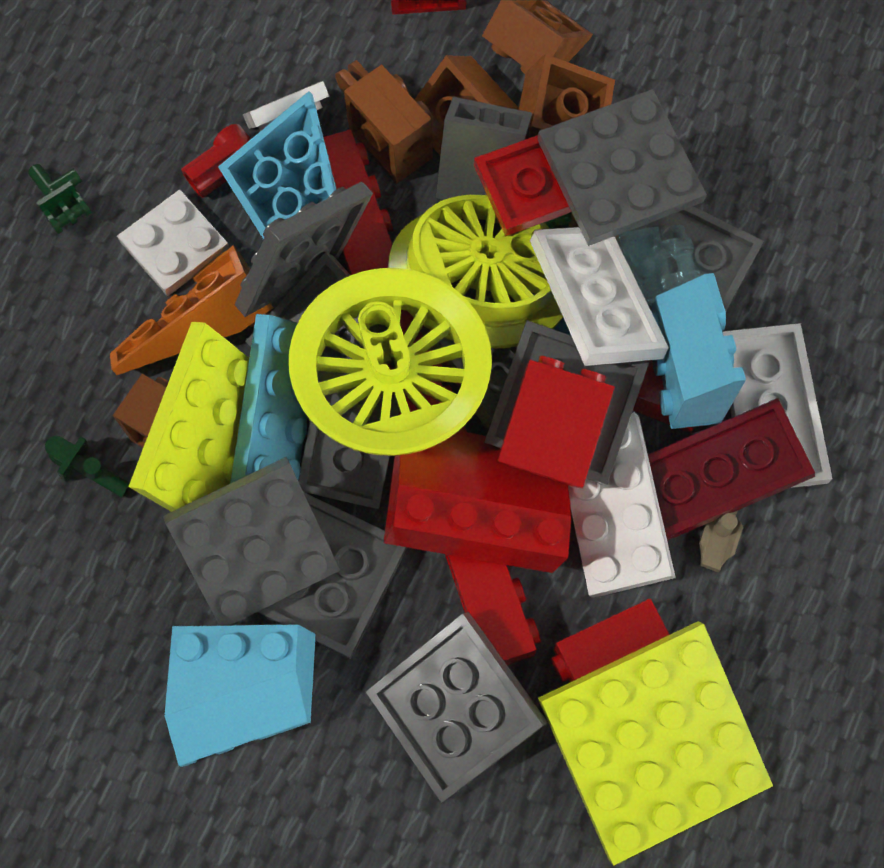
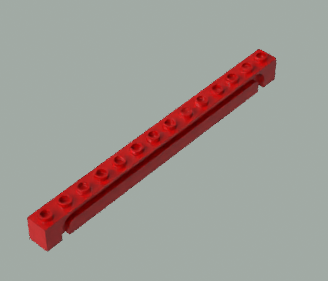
[324,129,541,666]

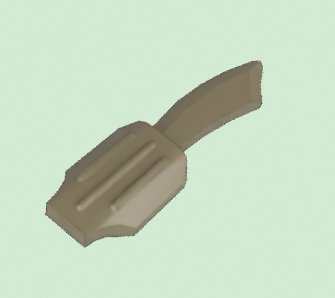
[699,510,743,572]

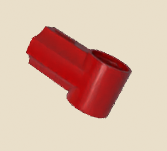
[181,124,251,198]

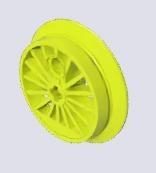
[388,195,563,349]
[289,268,492,456]

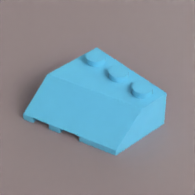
[218,91,336,239]
[651,273,746,429]
[164,625,316,767]

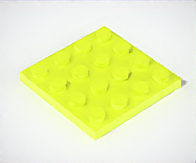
[128,322,249,512]
[538,621,773,866]

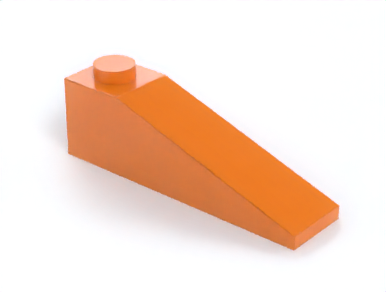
[110,245,273,375]

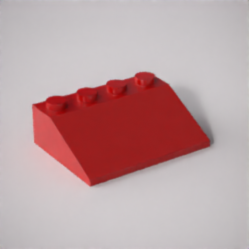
[383,431,571,573]

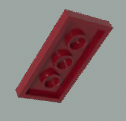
[648,398,815,541]

